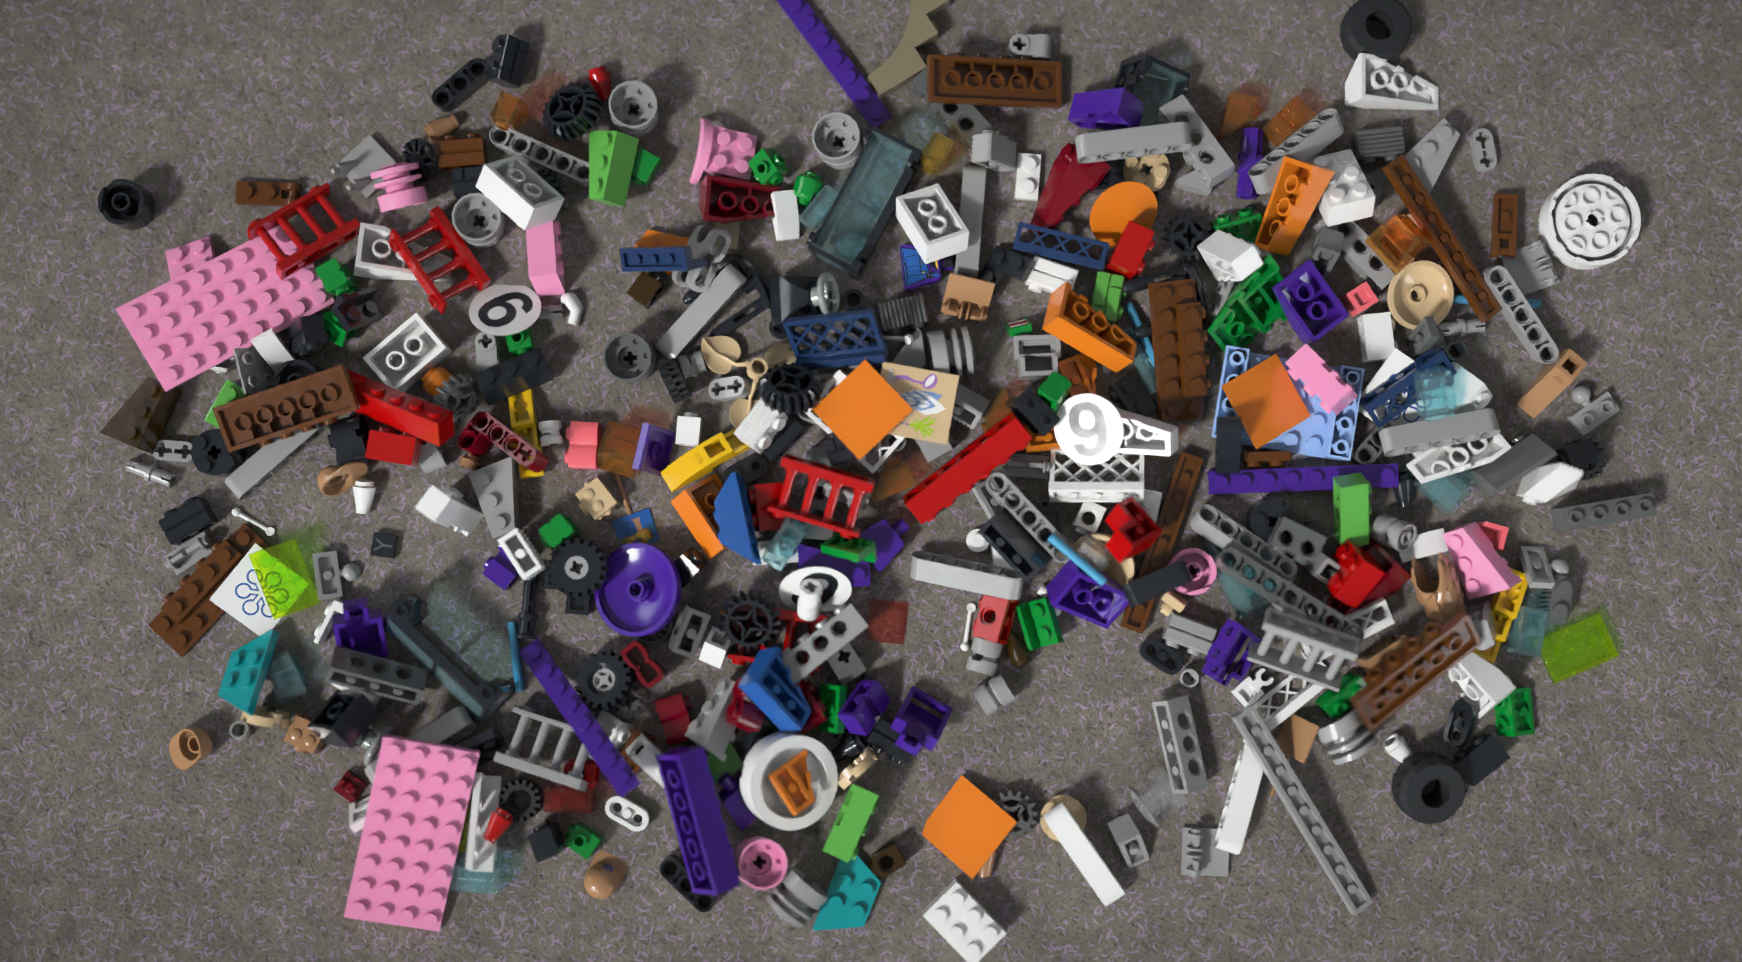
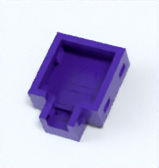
[332,597,389,658]
[1201,619,1262,687]
[890,686,953,756]

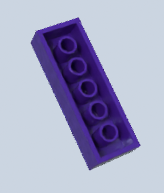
[656,746,741,895]

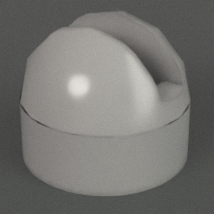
[1180,668,1199,688]
[229,721,251,741]

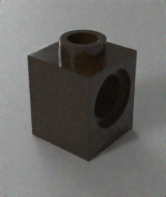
[627,271,664,309]
[869,841,907,879]

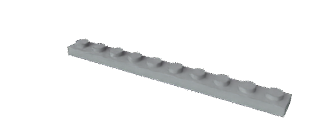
[1231,704,1373,916]

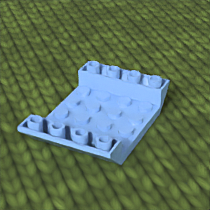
[1211,345,1365,461]

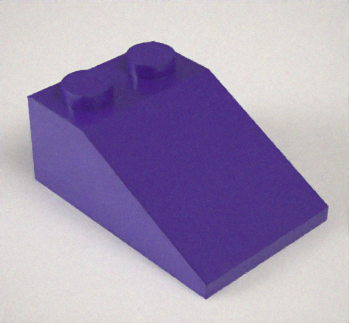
[1272,259,1349,344]
[1046,560,1128,629]

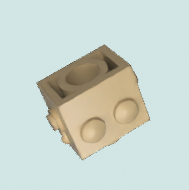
[575,477,620,521]

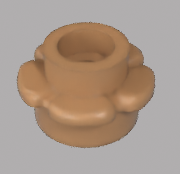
[458,453,481,471]

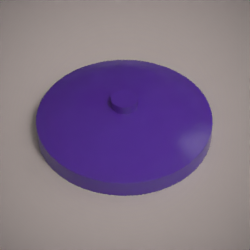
[595,543,681,637]

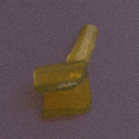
[619,528,653,545]

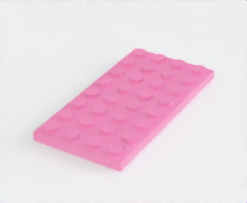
[116,225,336,392]
[344,734,480,931]

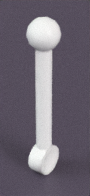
[875,334,914,344]
[232,508,275,536]
[960,603,976,651]

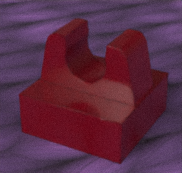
[333,770,367,803]

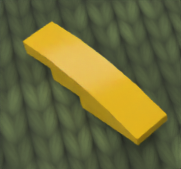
[508,389,545,479]
[1473,567,1528,664]

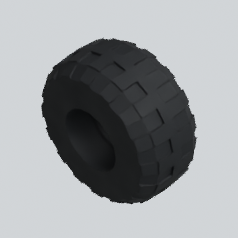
[1339,0,1412,63]
[1391,751,1467,824]

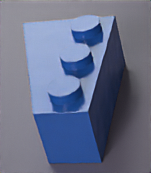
[738,646,812,732]

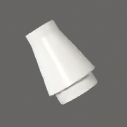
[353,479,376,514]
[1383,733,1414,763]

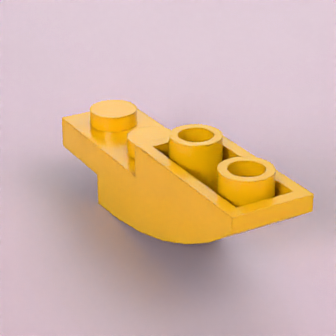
[661,428,751,492]

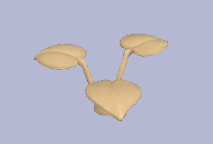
[701,336,804,429]

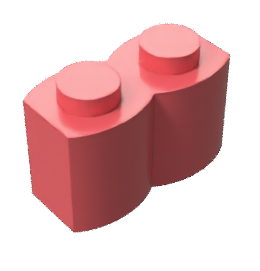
[564,421,601,470]

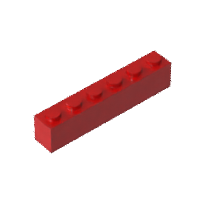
[347,369,454,446]
[902,412,1033,524]

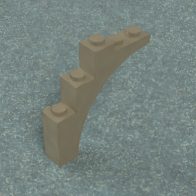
[868,0,949,100]

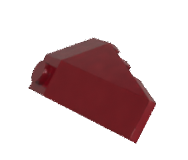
[1028,143,1111,235]
[699,174,792,224]
[1325,538,1412,625]

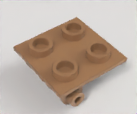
[940,272,995,324]

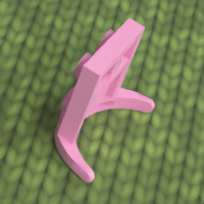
[690,118,757,184]
[165,236,216,280]

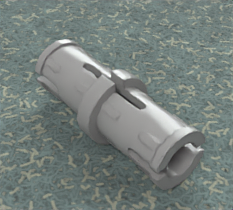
[1437,318,1485,337]
[126,458,176,488]

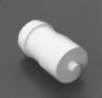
[797,578,823,621]

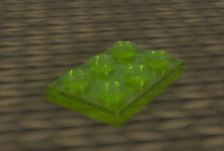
[249,538,320,620]
[1533,613,1619,684]

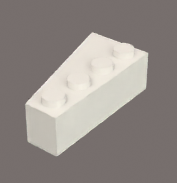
[1116,408,1178,456]

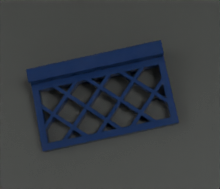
[783,308,889,370]

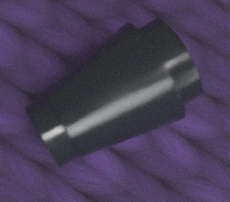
[1392,472,1413,507]
[831,733,868,762]

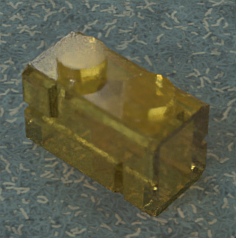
[921,132,954,176]

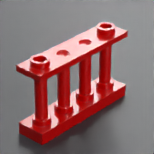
[247,182,360,280]
[388,205,491,314]
[768,453,876,539]
[727,604,828,675]

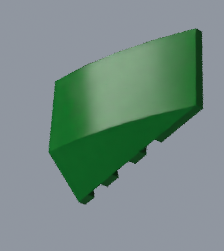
[1208,254,1287,353]

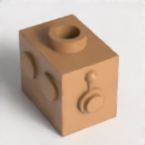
[284,713,325,754]

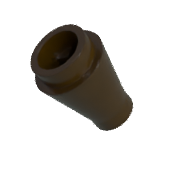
[1006,632,1033,669]

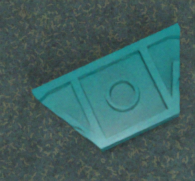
[218,629,279,716]
[812,855,881,931]

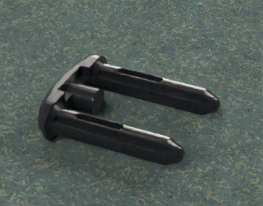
[683,255,771,337]
[1122,262,1207,338]

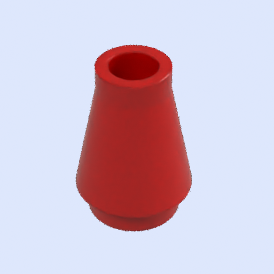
[588,66,612,102]
[482,807,514,844]

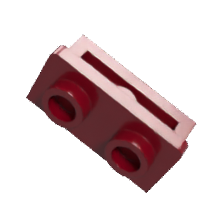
[797,678,827,734]

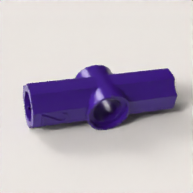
[1236,127,1263,200]

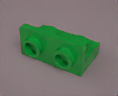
[1210,207,1262,244]
[821,532,878,563]
[1016,597,1064,651]
[1315,671,1366,721]
[818,683,847,733]
[1495,687,1535,737]

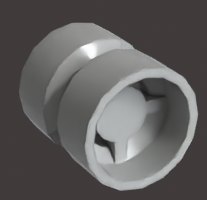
[1371,513,1417,553]
[966,637,1003,677]
[972,674,1015,717]

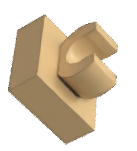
[1160,590,1186,616]

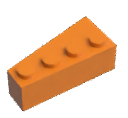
[1254,156,1335,256]
[1042,281,1137,373]

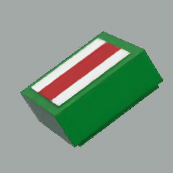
[1005,318,1033,337]

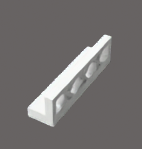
[1300,598,1395,663]
[1253,661,1326,732]
[465,772,503,872]

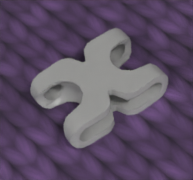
[672,225,731,292]

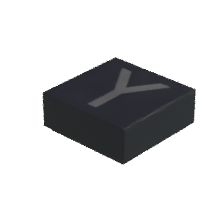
[370,532,398,559]

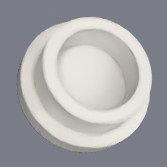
[966,529,989,552]

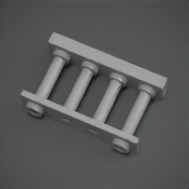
[1247,607,1361,692]
[493,706,589,792]

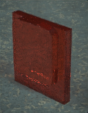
[866,599,908,645]

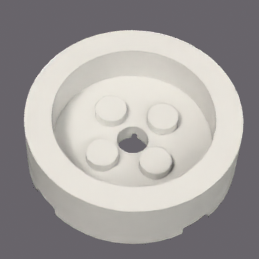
[1539,174,1641,270]
[740,731,838,830]

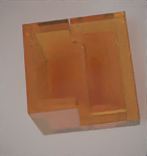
[1365,214,1431,275]
[597,421,641,478]

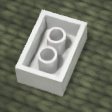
[1308,149,1375,227]
[476,155,565,231]
[895,183,969,264]
[363,313,453,392]
[922,878,1006,962]

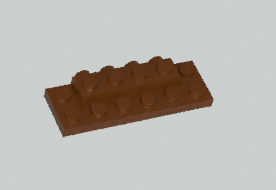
[927,53,1062,109]
[1148,279,1211,422]
[212,364,361,452]
[148,523,279,657]
[1350,610,1482,731]

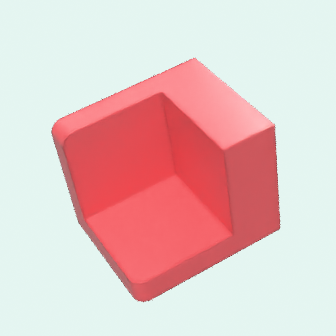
[1340,282,1379,317]
[1477,521,1509,551]

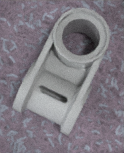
[1007,34,1051,61]
[475,331,503,373]
[416,437,449,474]

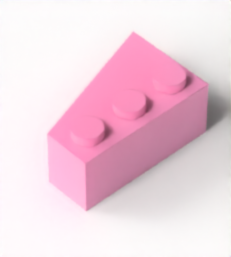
[526,220,566,297]
[1285,344,1358,415]
[1442,522,1522,600]

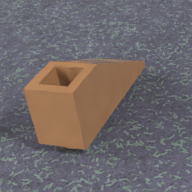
[1515,348,1587,418]

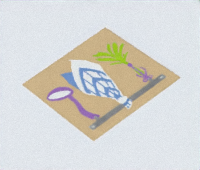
[881,362,959,445]

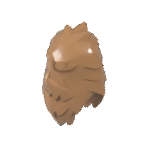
[1410,553,1466,624]

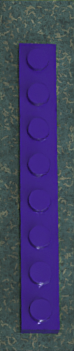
[776,0,892,128]
[1208,463,1399,495]
[519,638,641,798]

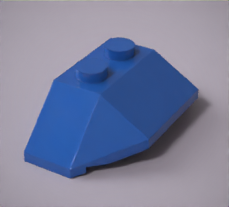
[713,472,762,565]

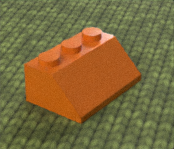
[671,473,727,559]

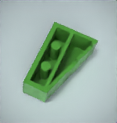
[589,131,639,207]
[822,784,879,863]

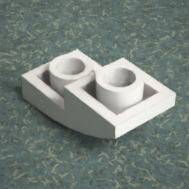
[771,190,799,241]
[251,328,296,372]
[1399,528,1449,563]

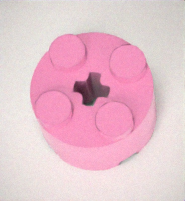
[1167,548,1217,595]

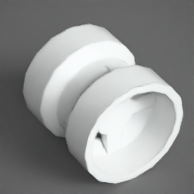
[538,420,564,446]

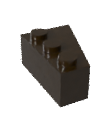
[99,377,183,454]

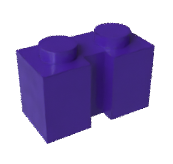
[482,544,520,590]
[837,679,891,736]

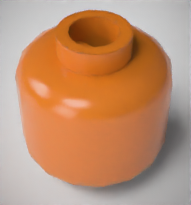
[421,366,452,397]

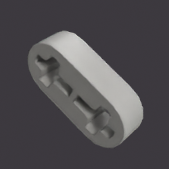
[1469,128,1497,173]
[708,376,751,401]
[153,440,192,463]

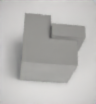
[1013,334,1061,380]

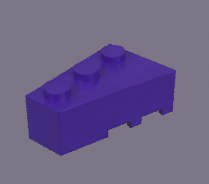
[1068,87,1145,130]
[797,544,871,587]

